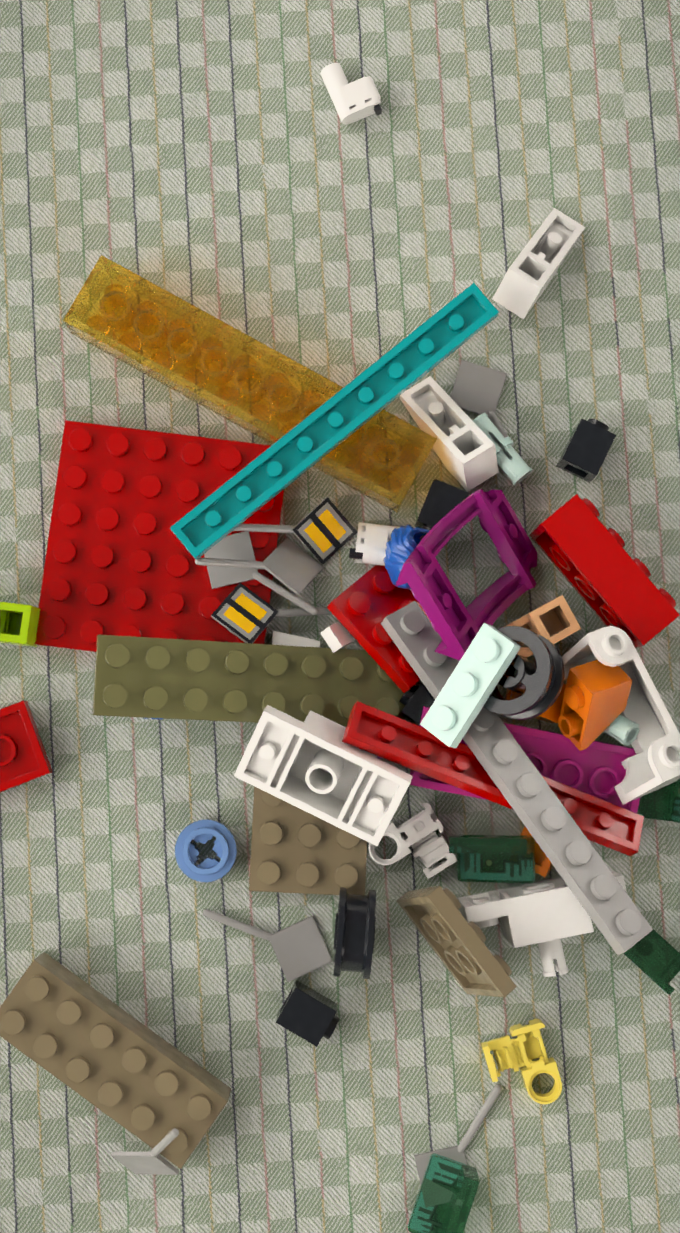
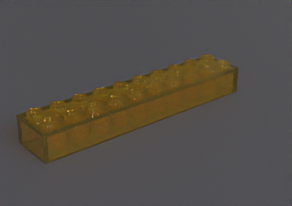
[63,255,437,513]

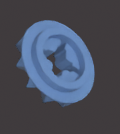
[175,819,237,882]

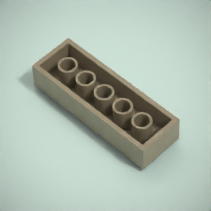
[0,952,231,1169]

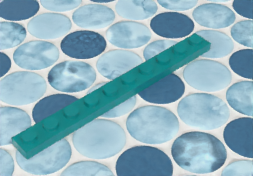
[170,283,499,560]

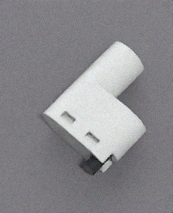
[320,63,382,125]
[349,522,400,566]

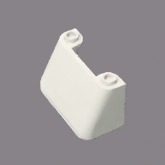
[562,626,680,805]

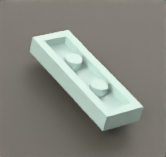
[420,623,521,748]

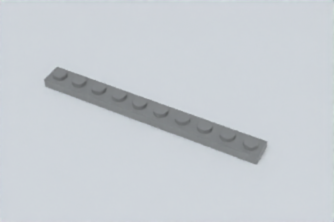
[381,601,653,956]

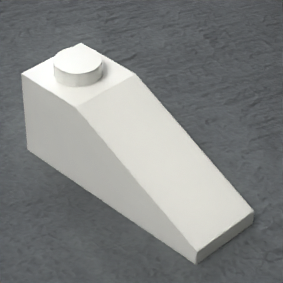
[492,208,585,319]
[400,376,498,492]

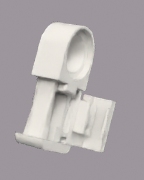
[368,803,458,879]

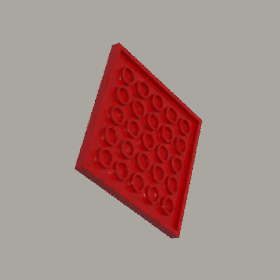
[35,420,285,652]

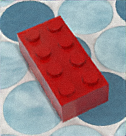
[530,494,680,648]

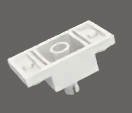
[234,705,413,846]
[457,869,627,977]

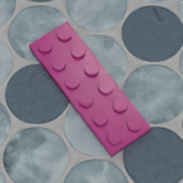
[410,706,640,813]

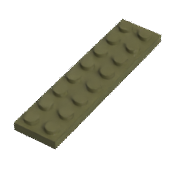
[92,635,405,727]

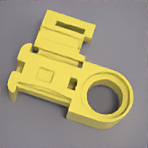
[481,1019,562,1104]

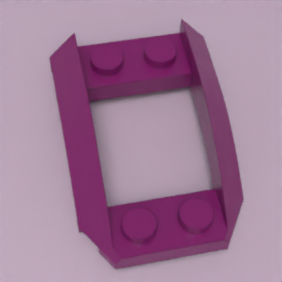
[395,489,537,660]

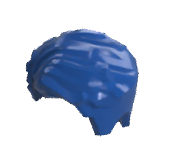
[383,524,430,589]

